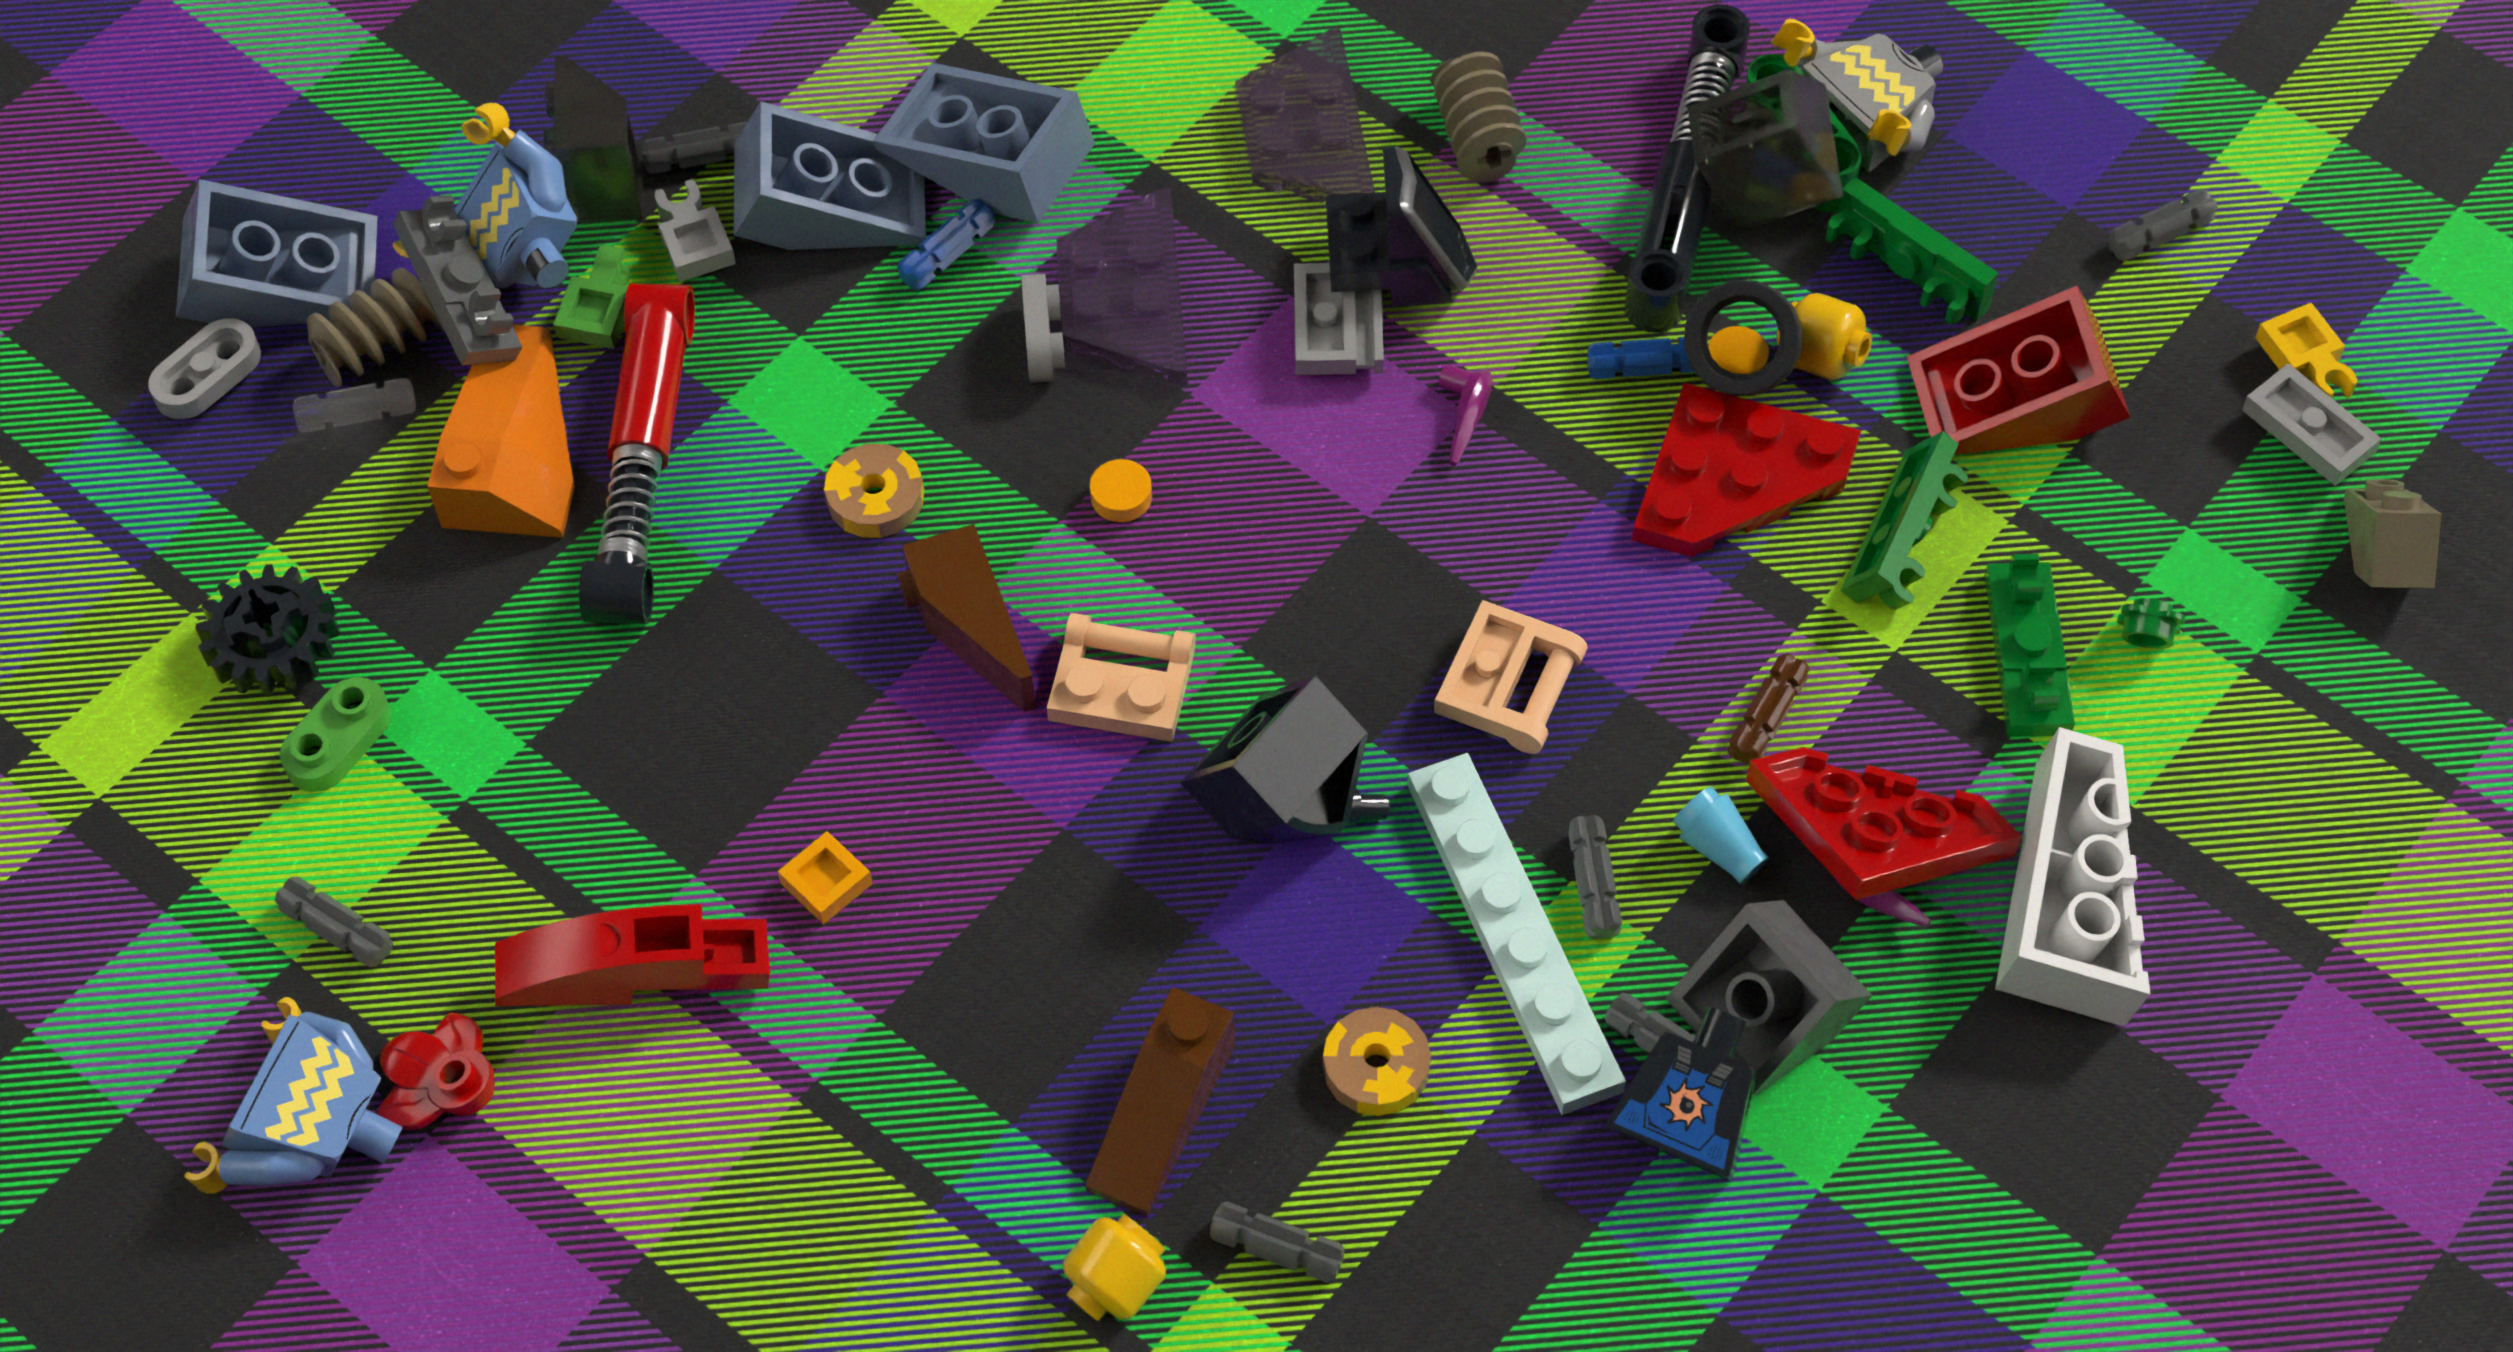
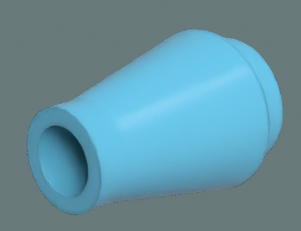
[1673,786,1769,884]

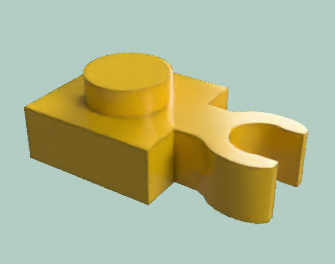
[2255,303,2357,398]

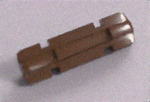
[1728,653,1809,766]

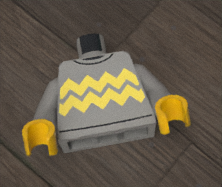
[1771,19,1943,172]

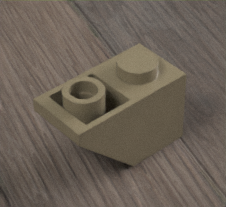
[2344,479,2441,588]

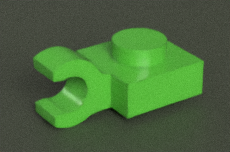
[553,244,631,349]

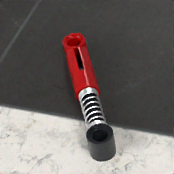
[579,283,695,624]

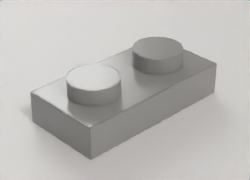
[2242,364,2382,486]

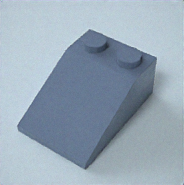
[873,63,1095,223]
[734,101,926,250]
[176,179,378,327]

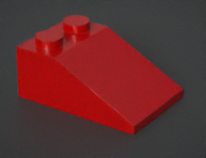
[1906,285,2131,455]

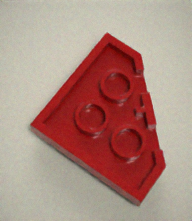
[1632,383,1861,557]
[1745,747,2021,900]

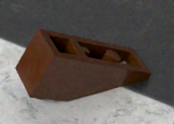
[896,524,1036,712]
[1085,987,1235,1217]

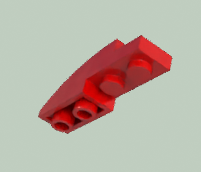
[494,904,770,1006]

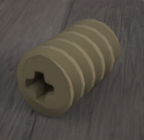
[1429,52,1527,182]
[307,267,444,388]

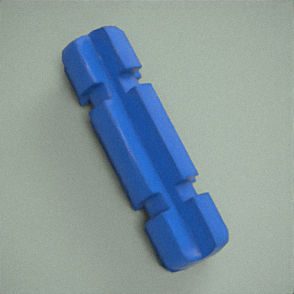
[897,198,995,291]
[1587,337,1694,379]

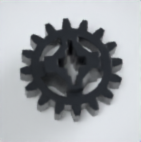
[195,564,340,696]

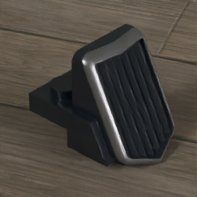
[1325,146,1477,307]

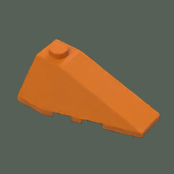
[427,325,575,538]

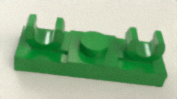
[1825,177,1998,325]
[1840,431,1968,609]
[1984,554,2075,737]

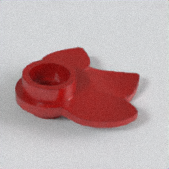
[375,1013,495,1130]

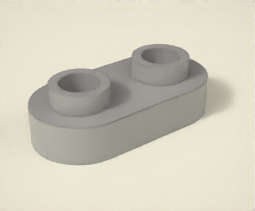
[1021,273,1065,383]
[148,318,261,419]

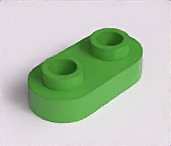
[280,677,391,792]

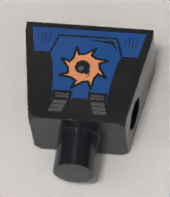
[1606,1006,1757,1181]

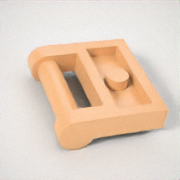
[1434,600,1588,754]
[1047,613,1196,742]

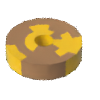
[824,444,924,538]
[1323,1007,1431,1116]

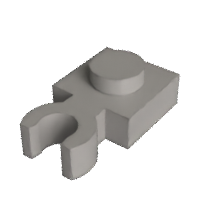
[655,179,736,282]

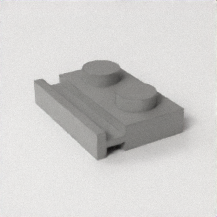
[1294,263,1384,375]

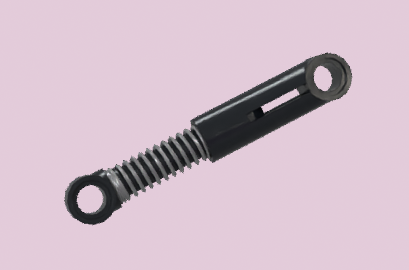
[1625,4,1750,333]

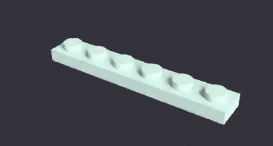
[1407,753,1626,1115]

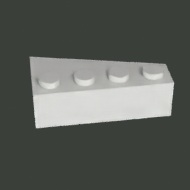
[1995,727,2150,1027]

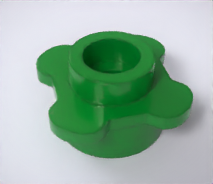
[2117,598,2185,649]

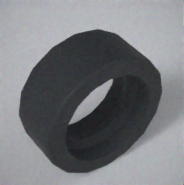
[1684,280,1803,396]

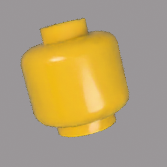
[1776,293,1872,380]
[1063,1214,1166,1322]

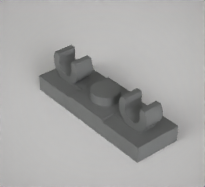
[393,195,522,365]

